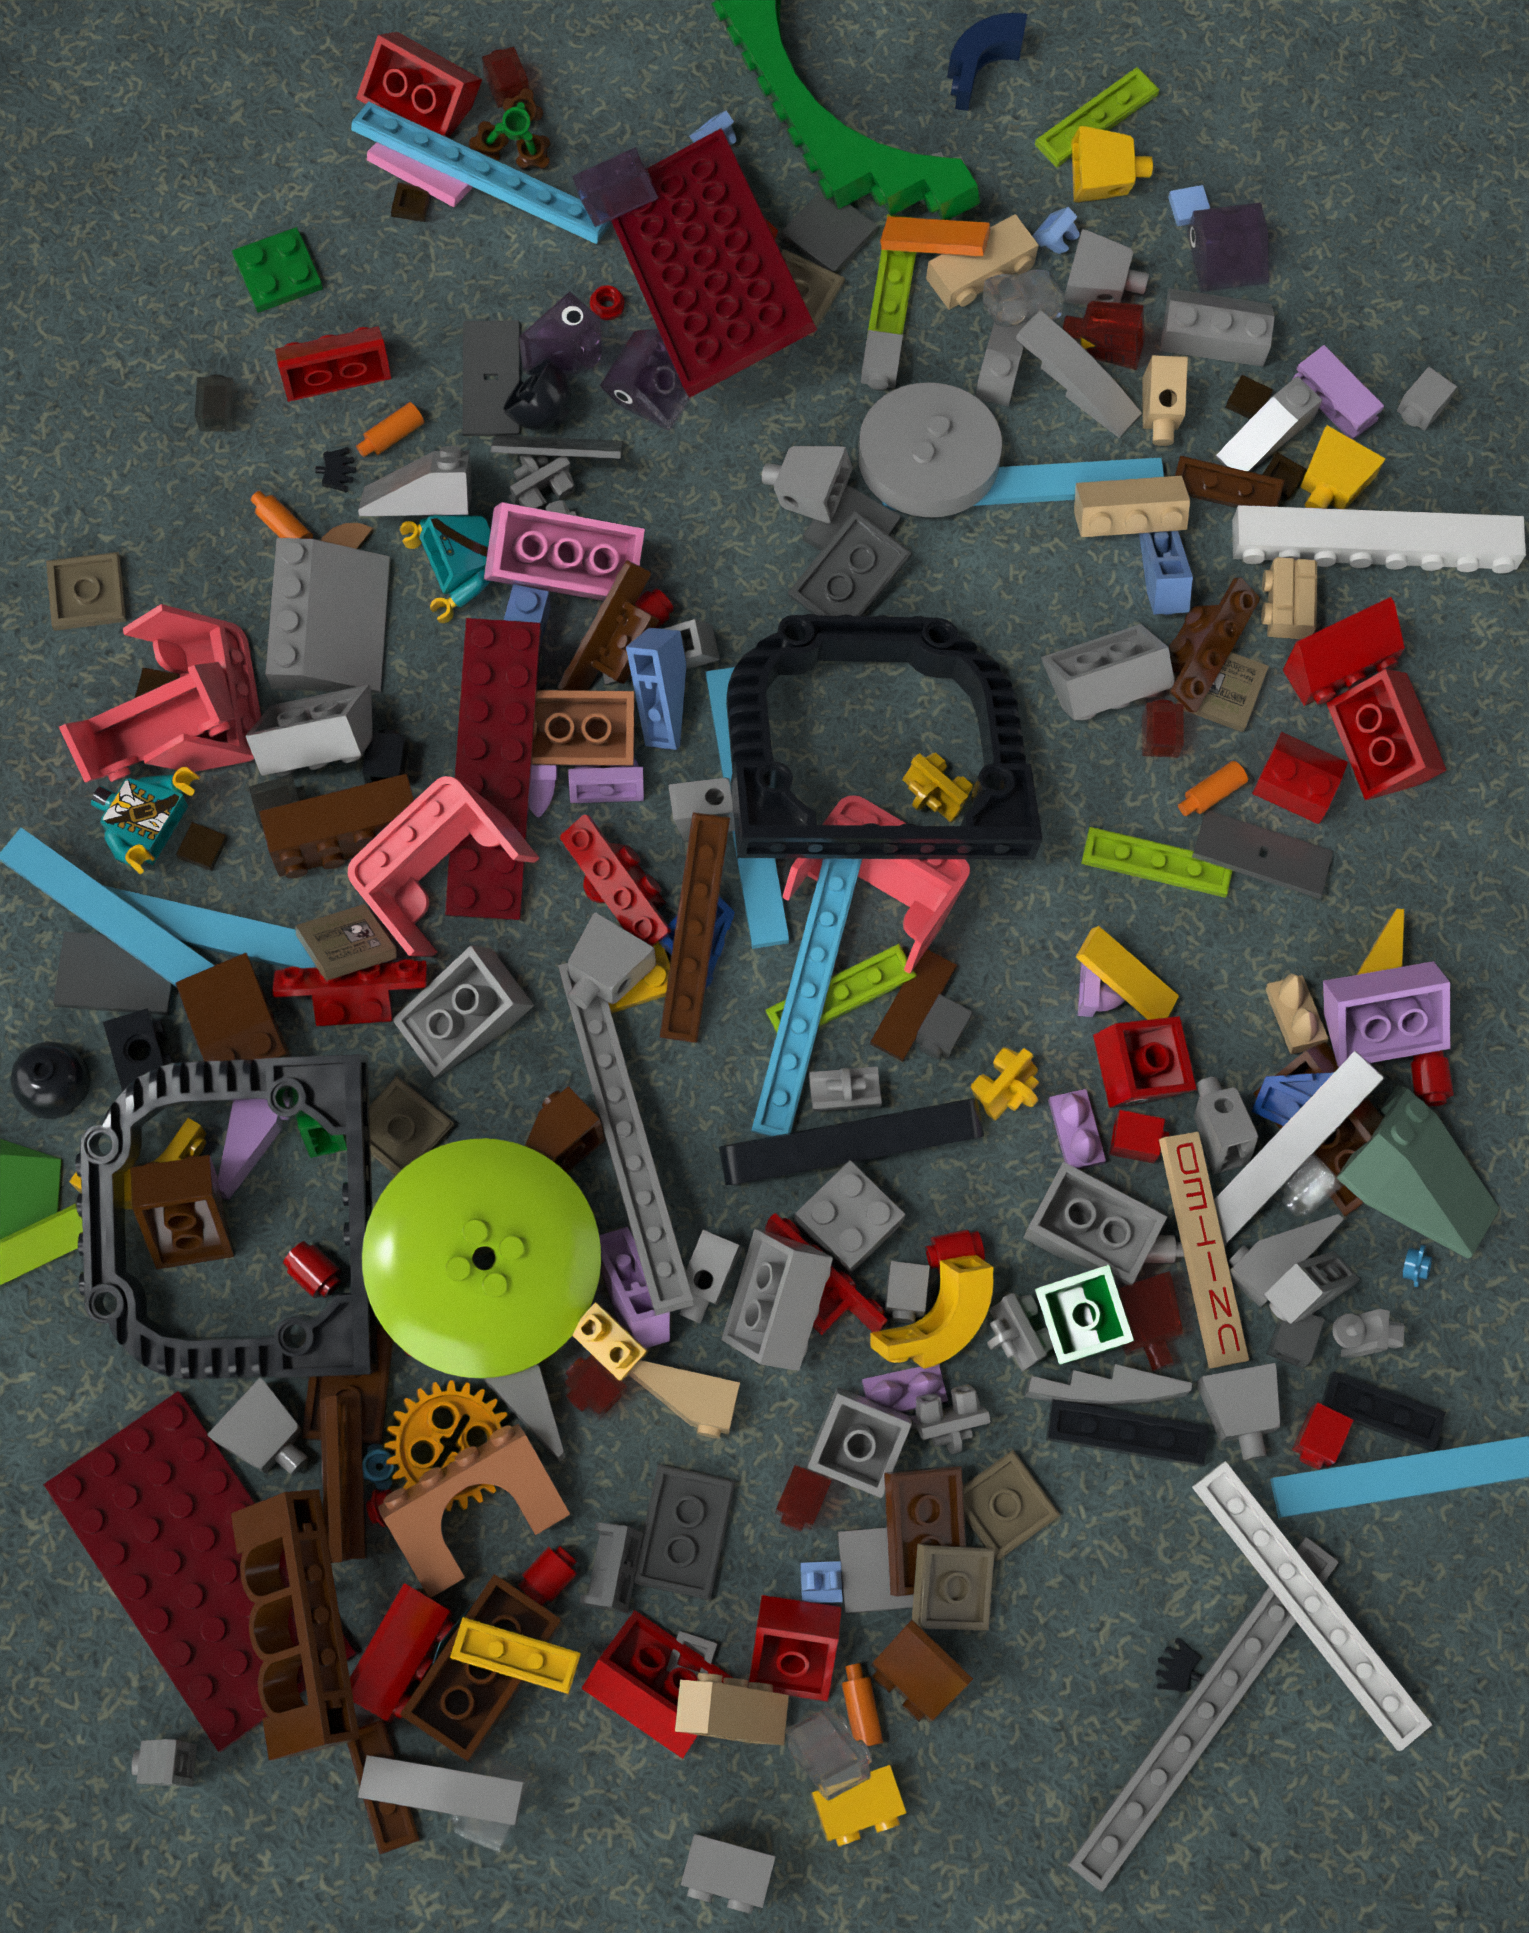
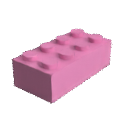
[484,502,645,601]

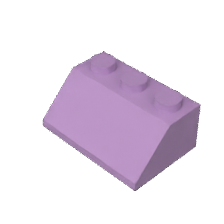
[1323,961,1450,1067]

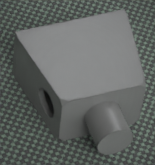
[1063,229,1149,308]
[762,446,853,524]
[668,778,735,841]
[568,912,656,1009]
[1194,1077,1258,1175]
[679,1230,743,1323]
[1196,1363,1280,1461]
[207,1378,308,1476]

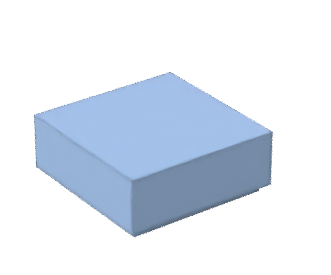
[1168,185,1212,226]

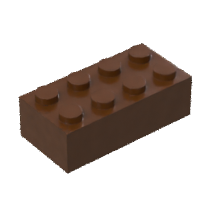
[259,773,414,878]
[399,1574,564,1763]

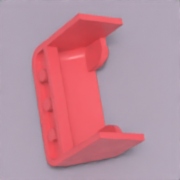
[123,604,261,772]
[59,662,235,782]
[348,776,539,957]
[782,795,970,974]

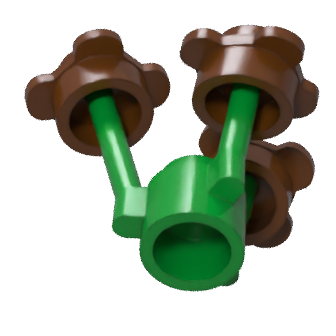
[469,88,550,169]

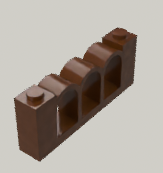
[231,1489,360,1761]

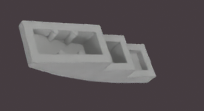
[1016,310,1142,438]
[1024,1364,1193,1407]
[358,1755,525,1826]

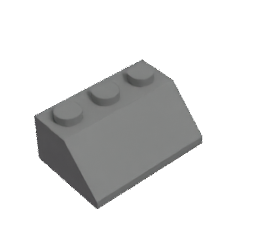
[1160,288,1275,367]
[1041,624,1175,721]
[245,684,373,776]
[721,1228,833,1371]

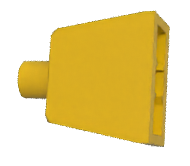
[1071,126,1153,203]
[1300,425,1386,509]

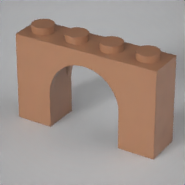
[378,1424,570,1598]

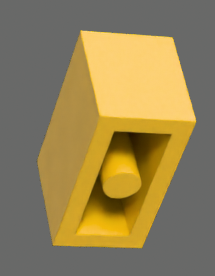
[811,1765,906,1847]

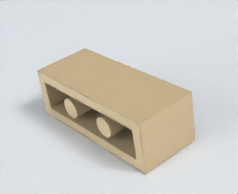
[926,214,1039,310]
[1074,476,1190,537]
[675,1673,789,1746]

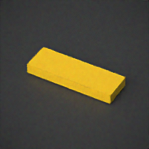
[1076,926,1179,1020]
[450,1617,581,1694]

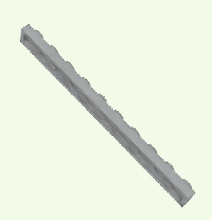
[558,963,694,1316]
[1067,1537,1339,1892]

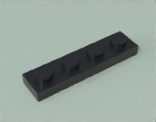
[1046,1399,1209,1467]

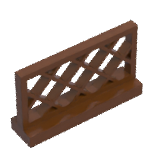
[320,1395,367,1563]

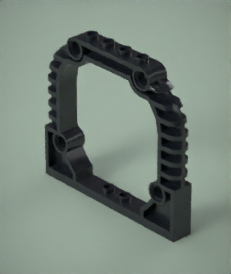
[726,614,1043,860]
[75,1054,378,1379]

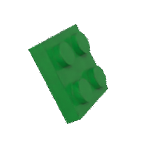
[231,227,323,313]

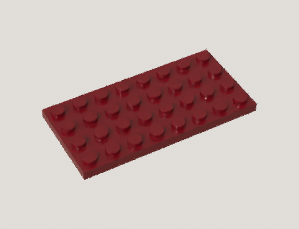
[599,128,817,398]
[43,1390,357,1752]

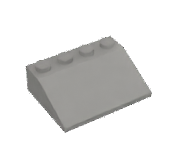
[265,538,391,693]

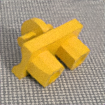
[902,752,973,822]
[970,1047,1039,1121]
[572,1302,649,1381]

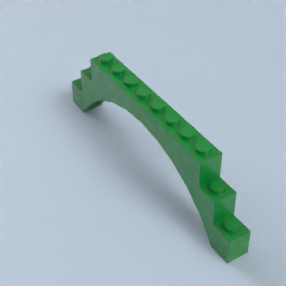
[711,0,980,220]

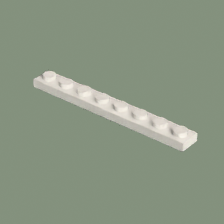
[1192,1461,1432,1751]

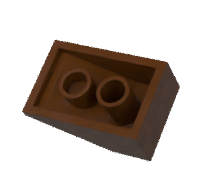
[175,953,291,1061]
[525,1086,606,1174]
[130,1155,234,1270]
[871,1620,973,1723]

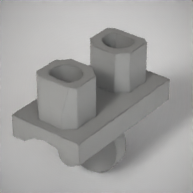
[509,454,575,510]
[809,1067,882,1112]
[987,1293,1053,1371]
[1332,1309,1405,1358]
[911,1384,990,1454]

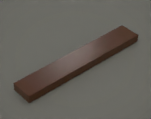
[660,812,730,1043]

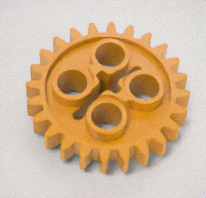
[384,1380,507,1512]

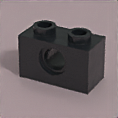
[103,1008,174,1092]

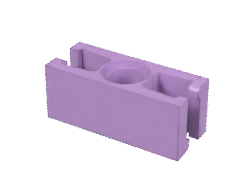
[1292,345,1384,440]

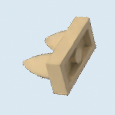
[1266,973,1329,1055]

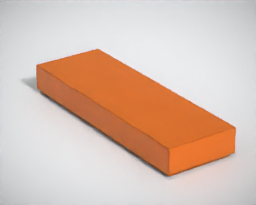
[880,216,990,256]

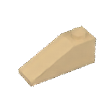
[628,1360,740,1439]

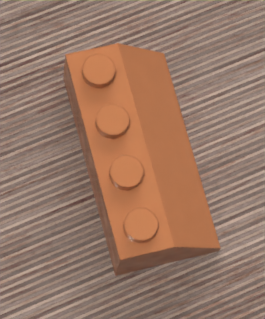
[532,690,635,766]

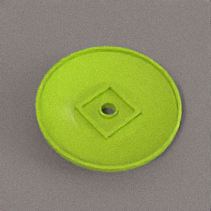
[362,1138,601,1378]

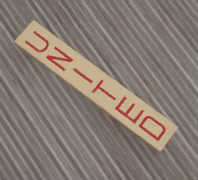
[1159,1132,1249,1369]

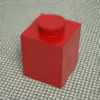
[1109,1110,1169,1164]
[1292,1402,1354,1469]

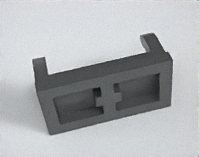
[579,1522,643,1613]

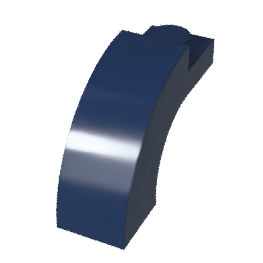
[947,13,1027,111]

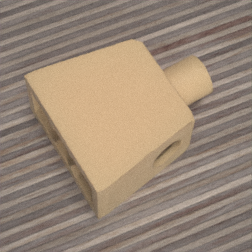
[1142,355,1188,446]

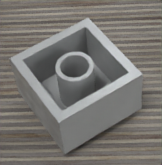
[794,1161,905,1276]
[807,1387,912,1498]
[681,1834,776,1914]

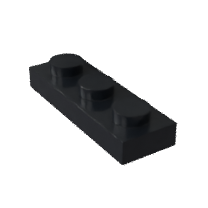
[1321,1371,1446,1451]

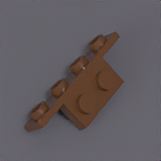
[557,560,659,691]
[1169,577,1260,712]

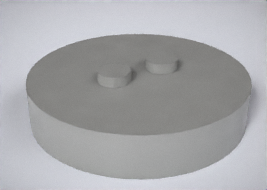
[858,383,1002,517]

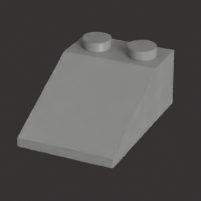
[358,446,472,516]
[392,945,534,1078]
[1023,1162,1167,1286]

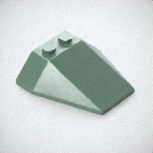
[1337,1085,1500,1259]

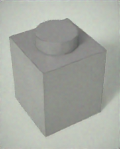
[861,330,903,390]
[1397,367,1457,431]
[884,1261,930,1323]

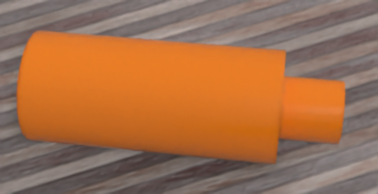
[356,402,425,458]
[251,491,313,539]
[1178,760,1248,816]
[842,1663,884,1749]

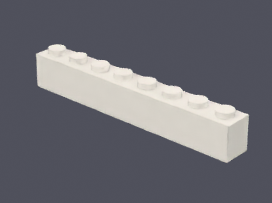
[1232,505,1526,573]

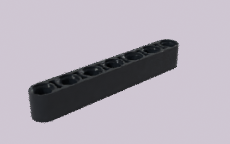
[719,1098,984,1185]

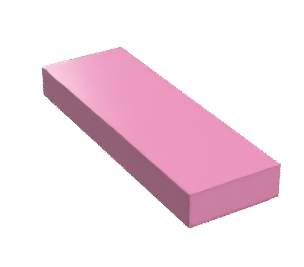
[367,142,472,207]

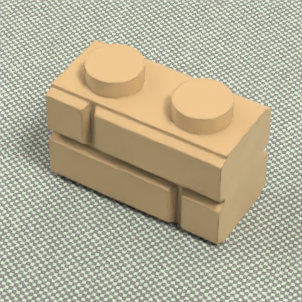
[1261,557,1317,639]

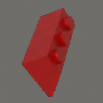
[356,32,482,138]
[275,326,391,402]
[1283,597,1405,706]
[1326,669,1447,800]
[350,1583,455,1723]
[581,1610,733,1759]

